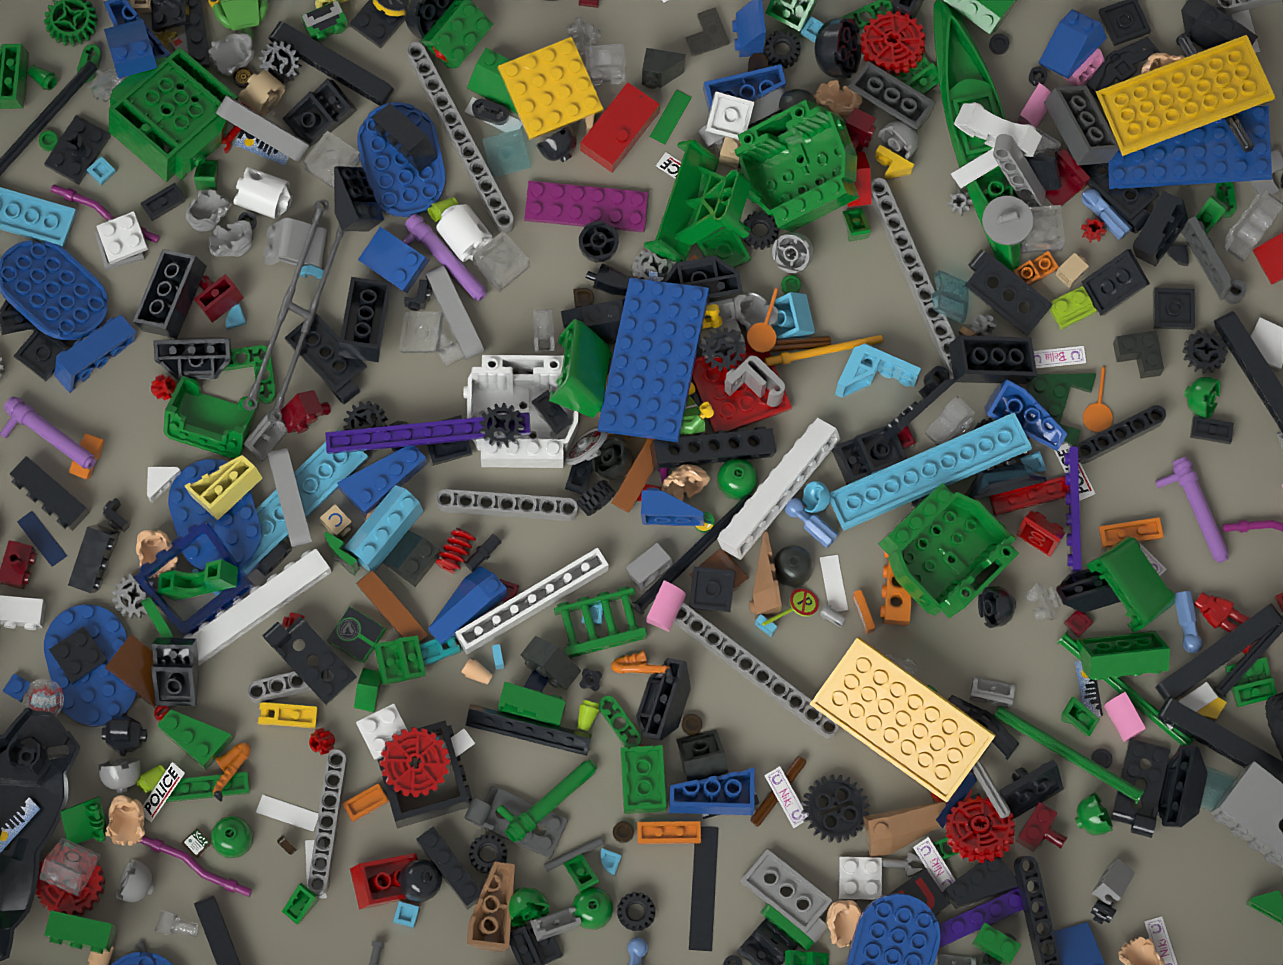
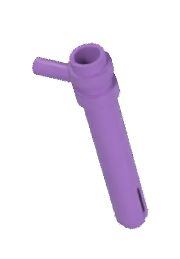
[402,214,487,301]
[0,396,96,469]
[1155,457,1229,563]

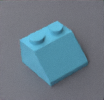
[767,292,815,339]

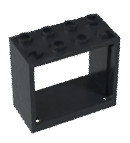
[378,720,472,829]

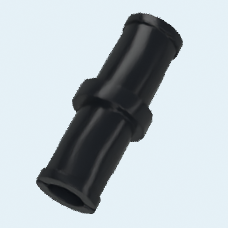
[464,534,502,572]

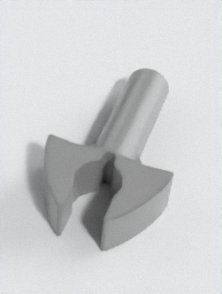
[882,852,922,877]

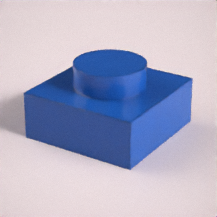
[3,673,32,703]

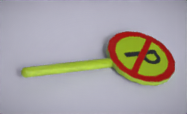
[762,588,819,626]

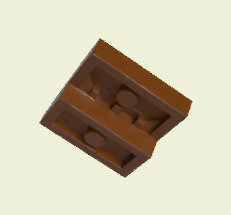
[689,548,749,592]

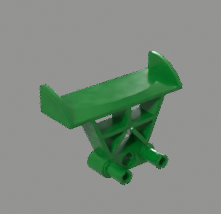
[644,139,762,262]

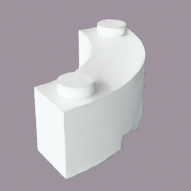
[954,102,1042,157]

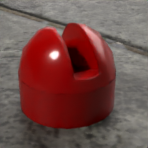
[154,705,170,722]

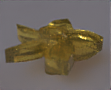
[154,30,178,45]

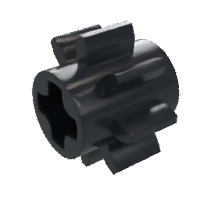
[1090,899,1117,925]

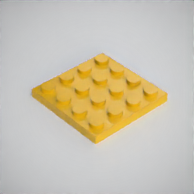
[498,37,603,141]

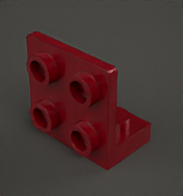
[1045,149,1090,209]

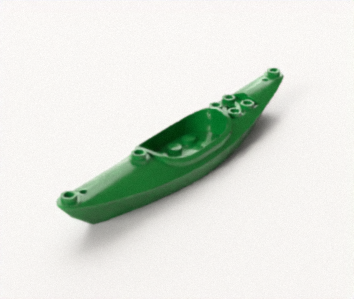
[933,0,1020,272]

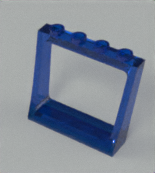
[133,521,255,636]

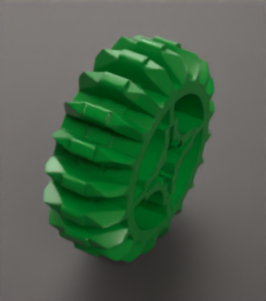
[44,0,98,47]

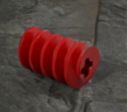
[435,528,476,574]

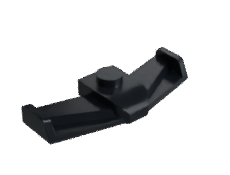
[1086,37,1160,101]
[948,695,1019,761]

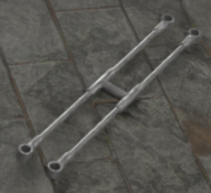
[243,199,345,423]

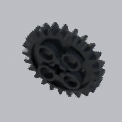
[801,774,870,843]

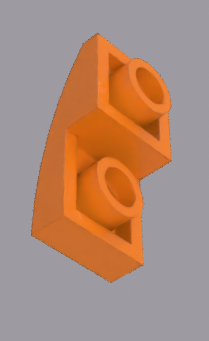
[1013,251,1059,285]
[69,433,105,479]

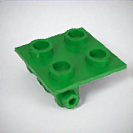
[60,796,107,847]

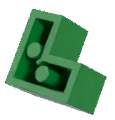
[765,0,818,31]

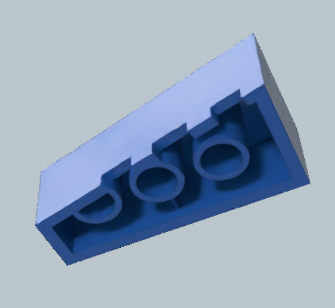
[104,0,171,59]
[703,64,786,113]
[54,314,136,393]
[337,446,427,517]
[669,768,755,815]

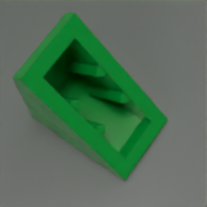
[194,160,218,191]
[354,668,382,713]
[282,883,319,925]
[1246,890,1283,925]

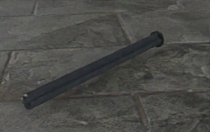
[1176,33,1254,153]
[0,61,97,176]
[631,494,752,615]
[1213,614,1283,699]

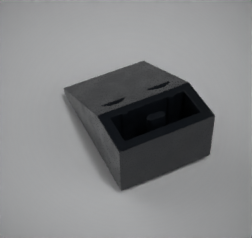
[334,166,385,232]

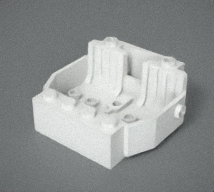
[464,355,578,468]

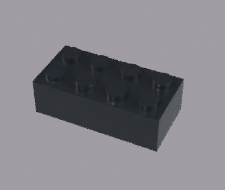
[133,249,207,339]
[338,277,392,363]
[948,335,1037,384]

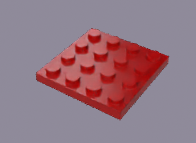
[692,340,792,433]

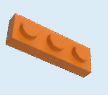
[1098,517,1164,548]
[637,821,701,844]

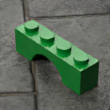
[157,559,238,601]

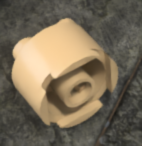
[238,70,285,116]

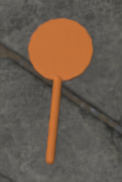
[747,288,778,353]
[1083,367,1113,433]

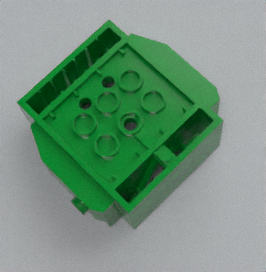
[109,47,238,182]
[734,100,860,232]
[878,483,1019,619]

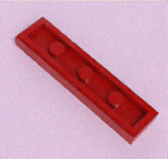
[989,476,1069,516]

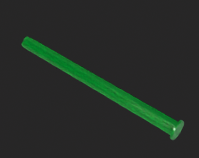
[1056,631,1193,745]
[994,706,1145,804]

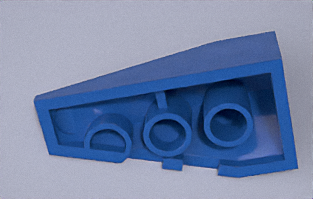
[984,379,1067,451]
[428,566,507,645]

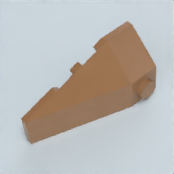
[749,531,782,619]
[863,801,946,858]
[467,862,515,952]

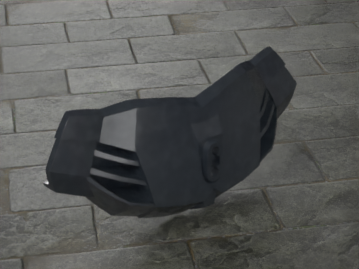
[0,707,81,962]

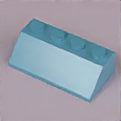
[344,485,424,572]

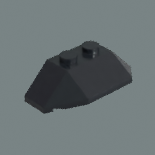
[1181,0,1258,50]
[663,256,743,298]
[561,299,625,344]
[153,337,232,380]
[965,459,1047,500]
[1056,569,1121,613]
[636,658,691,741]
[1158,745,1208,828]

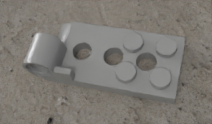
[741,849,833,944]

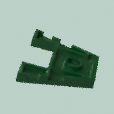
[1028,373,1096,447]

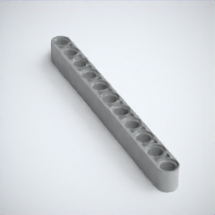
[407,42,514,234]
[871,178,955,379]
[655,595,839,739]

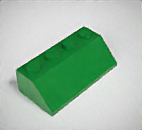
[467,48,518,114]
[1077,631,1170,680]

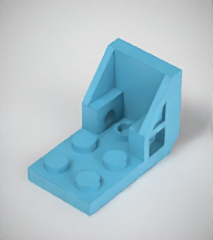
[835,344,921,398]

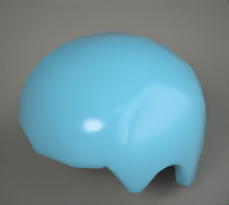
[802,481,830,513]

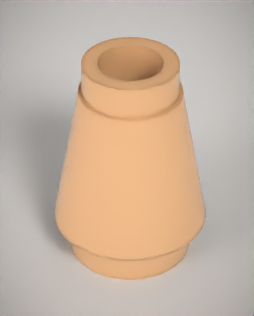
[461,658,493,685]

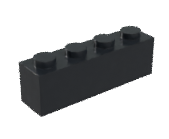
[9,456,89,531]
[416,827,481,910]

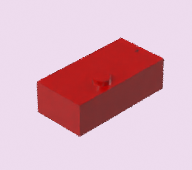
[580,82,660,173]

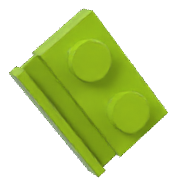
[1049,286,1097,330]

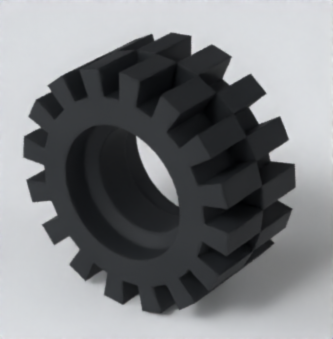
[764,30,801,69]
[743,210,779,250]
[577,480,616,516]
[469,834,507,874]
[617,892,655,931]

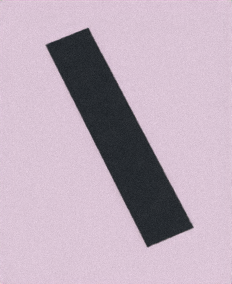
[689,827,718,951]

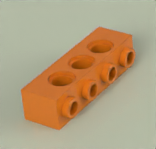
[880,551,911,626]

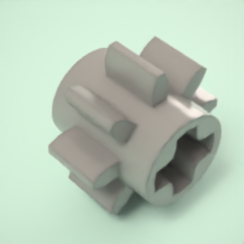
[947,190,973,216]
[971,314,997,336]

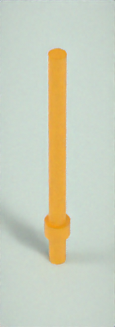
[765,335,883,366]

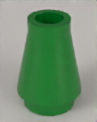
[27,65,58,91]

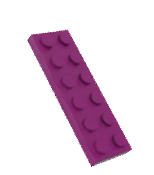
[524,181,648,232]

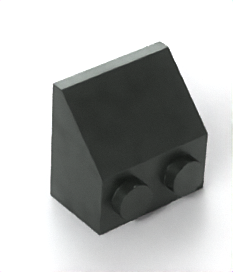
[642,48,686,89]
[383,530,440,587]
[676,730,728,782]

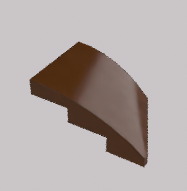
[105,635,157,708]

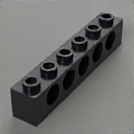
[650,426,777,470]

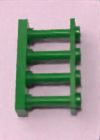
[554,586,647,658]

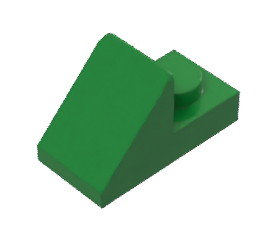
[1195,195,1228,236]
[842,208,871,242]
[1061,697,1100,736]
[563,853,599,892]

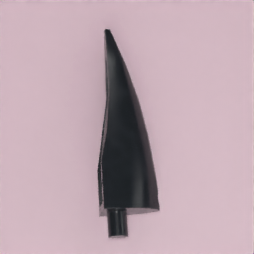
[585,263,633,296]

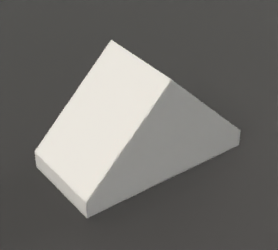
[147,467,181,503]

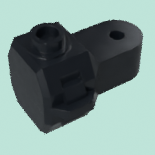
[101,713,147,756]

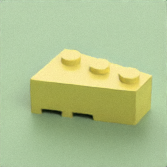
[184,455,262,520]

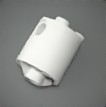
[234,167,293,219]
[436,204,495,262]

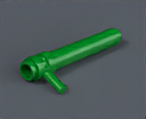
[497,760,597,843]

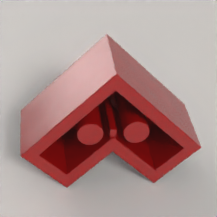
[847,151,872,207]

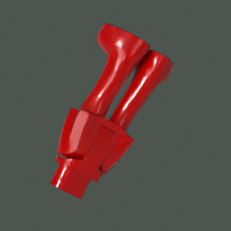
[1194,592,1253,654]

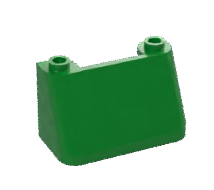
[549,319,612,418]
[163,376,259,459]
[1086,536,1176,633]

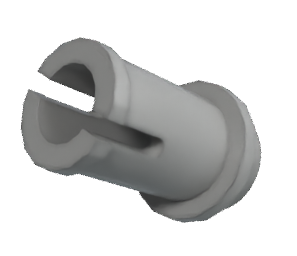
[819,604,847,628]

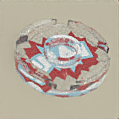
[23,679,64,716]

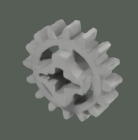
[632,250,676,280]
[112,574,158,619]

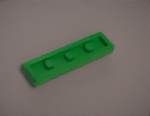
[166,772,250,803]

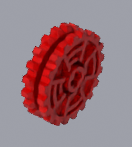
[861,11,925,76]
[379,727,450,797]
[946,796,1015,863]
[35,847,105,916]

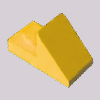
[874,145,914,180]

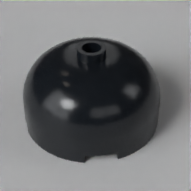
[404,0,454,40]
[814,18,861,78]

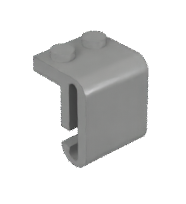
[264,218,327,269]
[699,298,746,359]
[724,356,785,407]

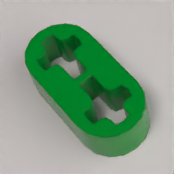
[77,44,102,83]
[1214,182,1237,218]

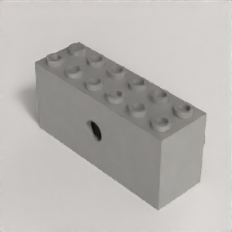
[1211,761,1283,873]

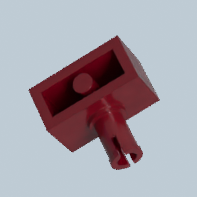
[845,108,876,152]
[194,274,244,323]
[281,390,331,434]
[0,540,37,590]
[1016,802,1067,852]

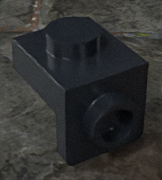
[404,279,431,311]
[103,498,129,533]

